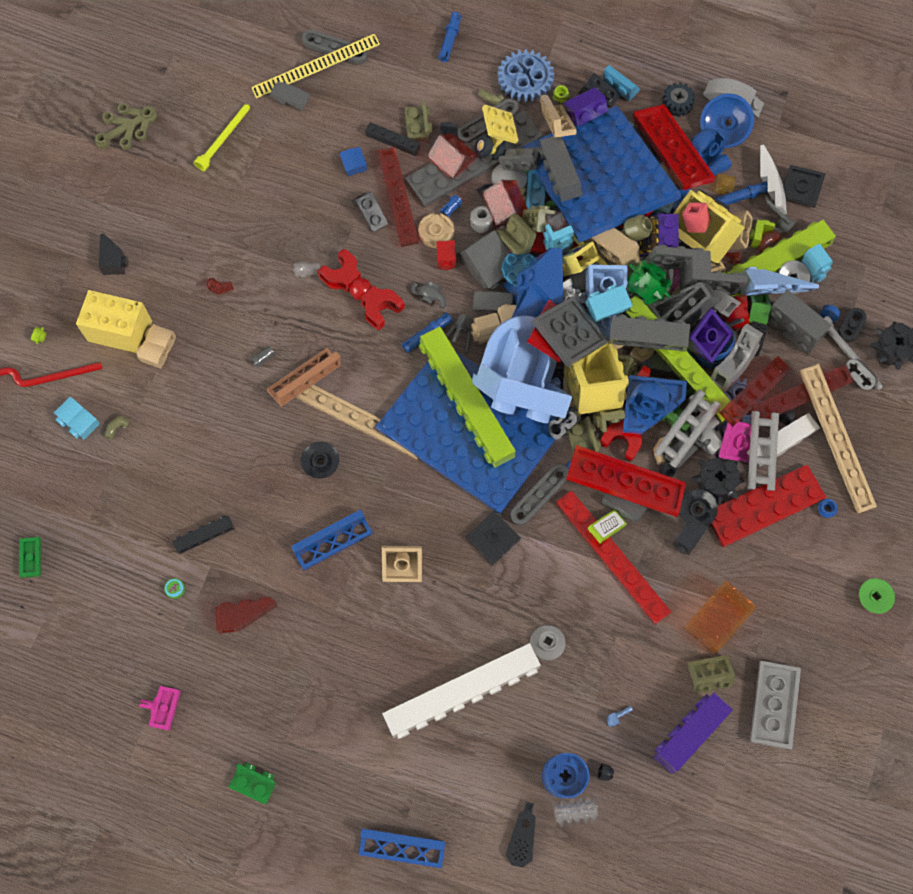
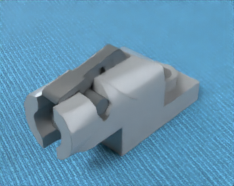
[689,394,723,456]

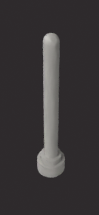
[824,316,882,390]

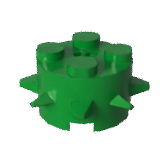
[627,260,671,305]

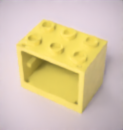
[673,189,745,264]
[76,290,152,353]
[564,341,629,414]

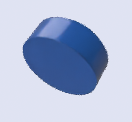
[820,305,840,322]

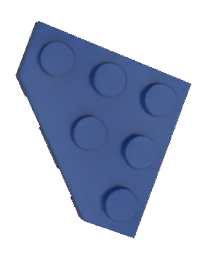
[623,375,687,434]

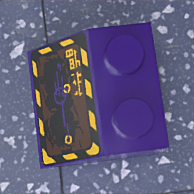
[638,214,679,257]

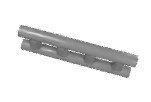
[654,389,721,468]
[748,411,779,491]

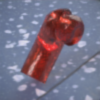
[757,230,781,252]
[206,278,234,295]

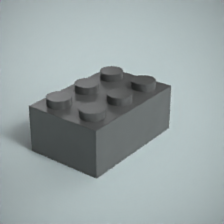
[768,289,832,354]

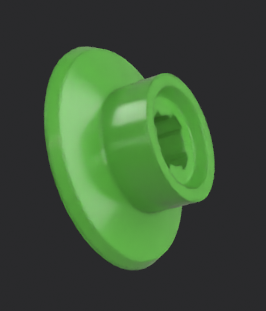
[859,578,895,614]

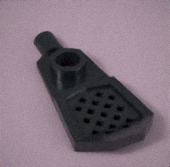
[506,802,536,868]

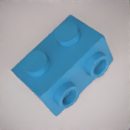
[603,65,640,101]

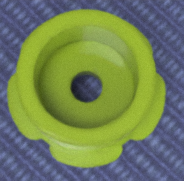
[553,86,570,103]
[31,327,47,344]

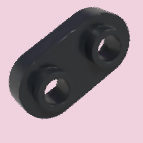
[838,308,867,343]

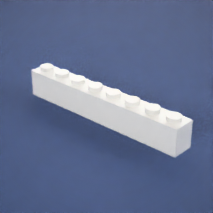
[382,643,541,739]

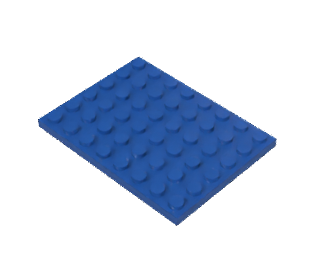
[521,106,681,243]
[376,351,557,515]

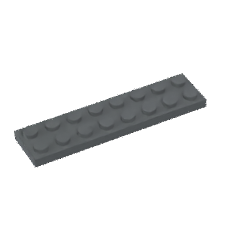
[405,110,544,208]

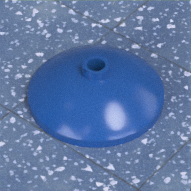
[700,94,755,148]

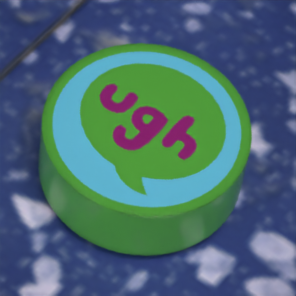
[164,578,185,599]

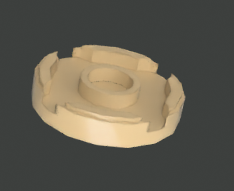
[418,213,454,248]

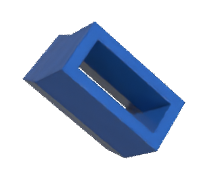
[339,147,367,176]

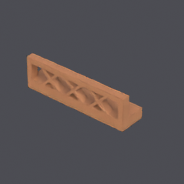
[267,348,341,407]

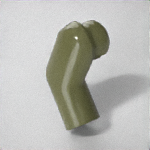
[478,88,505,106]
[104,415,129,440]

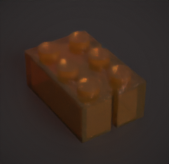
[684,580,757,655]

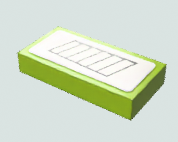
[587,509,627,543]

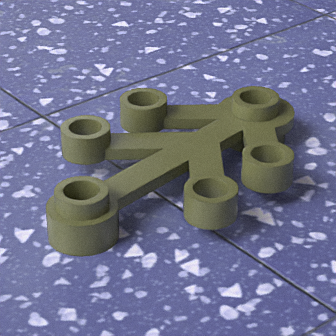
[94,103,157,150]

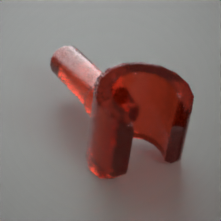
[725,251,742,265]

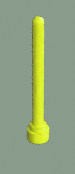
[194,104,250,171]

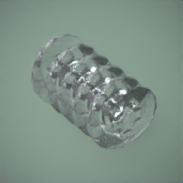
[553,796,598,828]

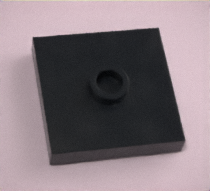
[783,165,826,208]
[466,511,521,565]

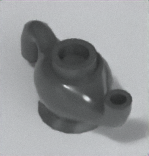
[411,281,446,309]

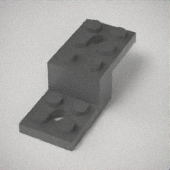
[644,245,748,295]

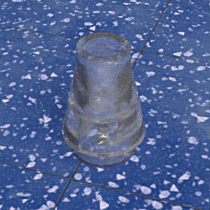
[293,261,321,279]

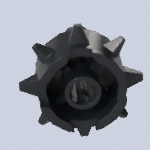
[870,322,913,370]
[691,454,745,505]

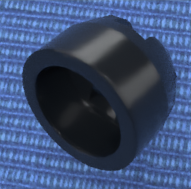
[779,409,796,425]
[659,462,676,477]
[598,763,614,781]

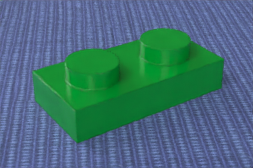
[19,537,42,578]

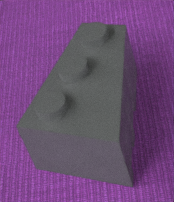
[648,282,721,325]

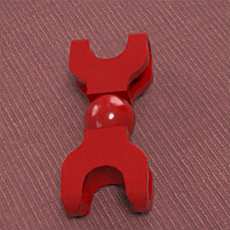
[317,249,405,330]
[600,366,651,462]

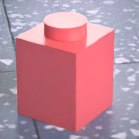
[682,203,711,233]

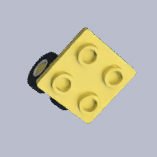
[475,105,518,160]

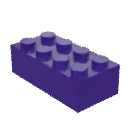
[654,693,733,775]

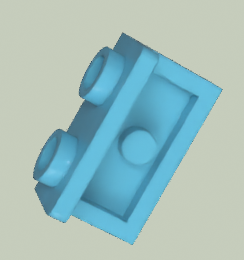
[543,224,574,253]

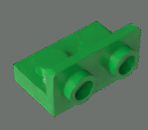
[228,762,277,805]

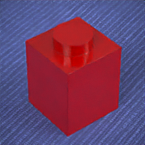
[436,240,456,270]

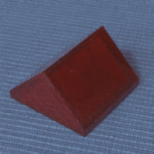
[427,133,478,179]
[482,180,528,226]

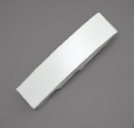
[760,145,787,214]
[747,413,820,468]

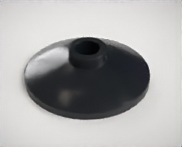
[301,442,339,479]
[679,489,718,526]

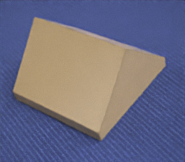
[382,546,422,582]

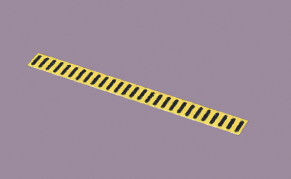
[252,34,380,98]

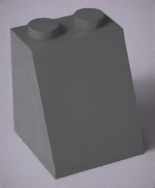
[456,230,509,290]

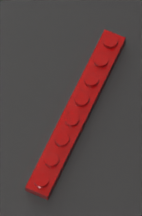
[556,490,671,625]

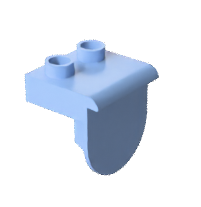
[472,315,572,423]

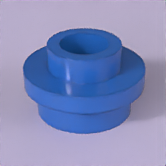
[818,499,838,518]

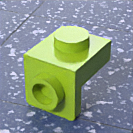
[749,220,775,248]

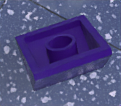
[687,308,733,363]

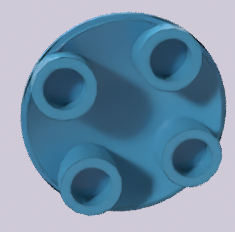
[502,252,534,287]

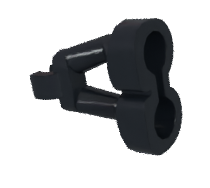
[548,406,588,439]

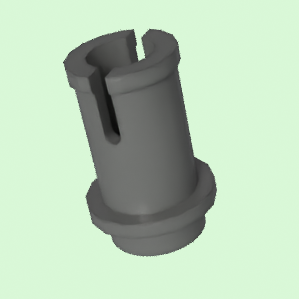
[251,345,276,368]

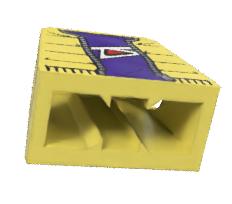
[562,241,600,277]

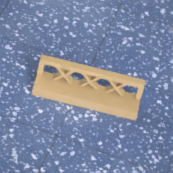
[540,95,576,138]

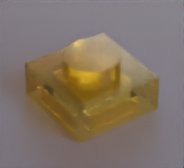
[715,174,736,194]

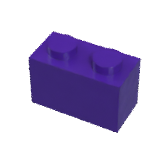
[564,87,608,127]

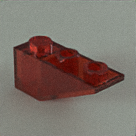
[215,597,277,634]

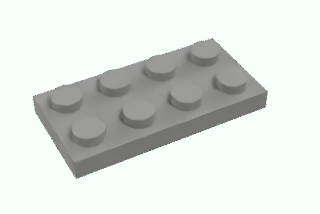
[749,661,801,750]

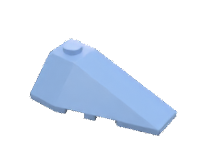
[586,265,627,340]
[740,267,819,296]

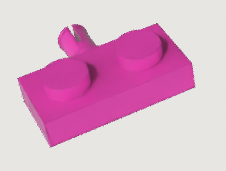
[140,686,181,731]

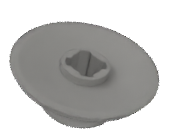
[778,260,810,294]
[530,625,566,661]

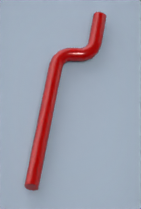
[0,362,103,387]

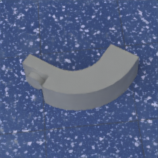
[711,324,763,392]

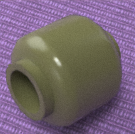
[623,214,652,242]

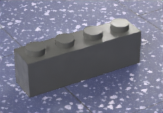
[538,136,583,202]
[609,315,690,352]

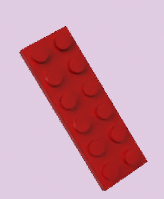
[632,104,715,191]
[566,445,686,517]
[710,464,827,548]

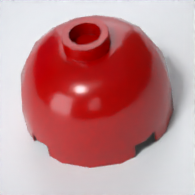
[720,294,749,332]

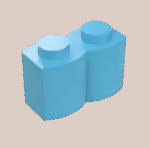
[801,243,833,283]
[54,397,100,440]

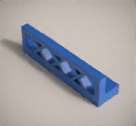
[291,509,373,571]
[359,829,446,868]

